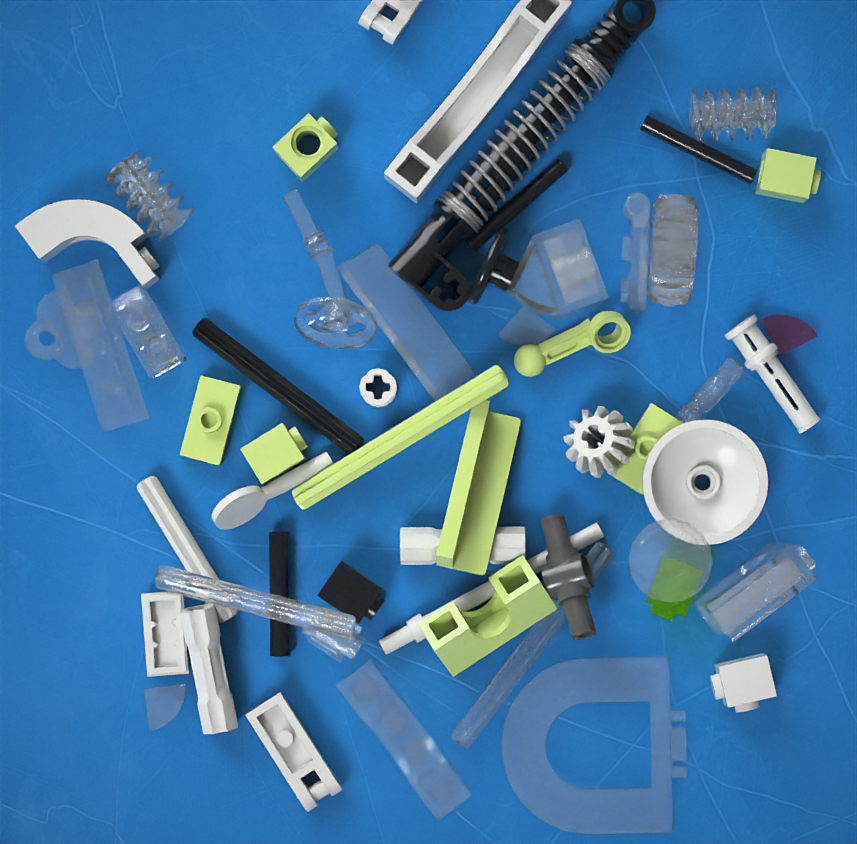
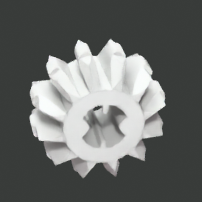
[563,406,636,478]

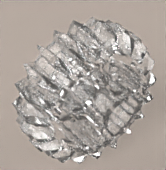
[647,194,698,307]

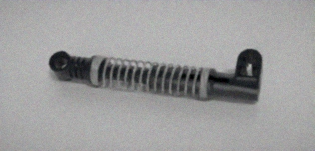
[387,0,656,311]

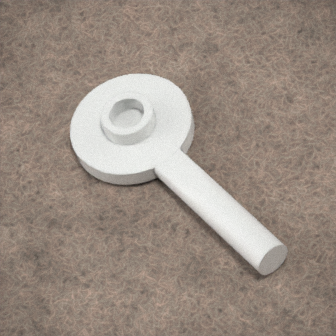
[211,452,333,530]

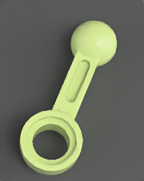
[514,311,631,377]

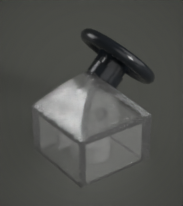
[467,219,609,321]

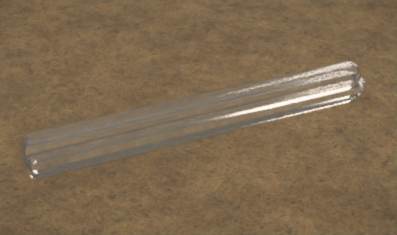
[155,565,356,639]

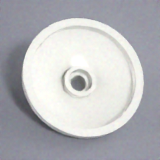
[642,420,768,545]

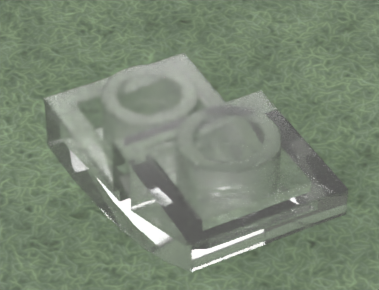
[106,284,187,380]

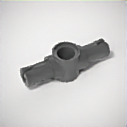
[540,514,596,640]

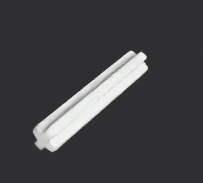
[137,476,238,623]

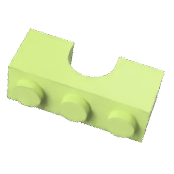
[418,555,558,677]

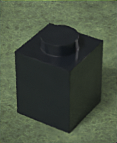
[317,560,385,624]

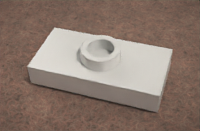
[141,590,190,677]

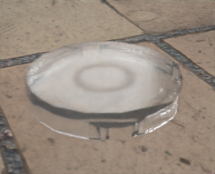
[628,519,713,603]

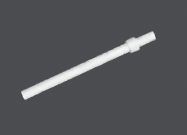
[379,522,604,655]

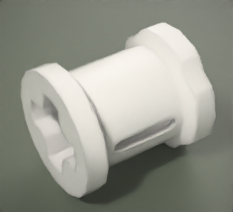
[359,368,397,407]

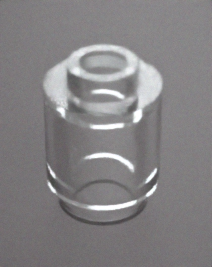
[301,605,366,663]

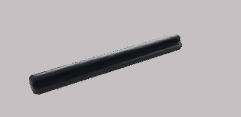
[192,318,364,454]

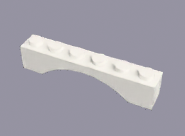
[384,0,572,204]

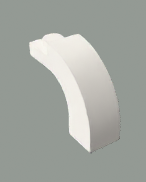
[15,199,160,289]

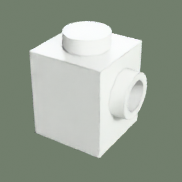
[710,653,777,713]

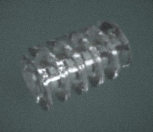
[689,87,776,142]
[105,150,195,242]

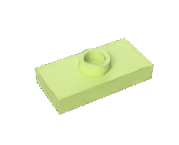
[180,375,241,466]
[607,403,683,495]

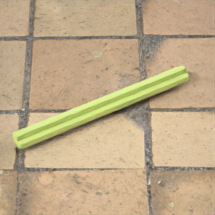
[292,365,509,510]

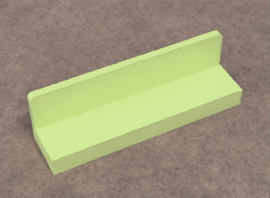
[436,400,521,576]

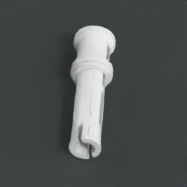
[724,314,821,434]

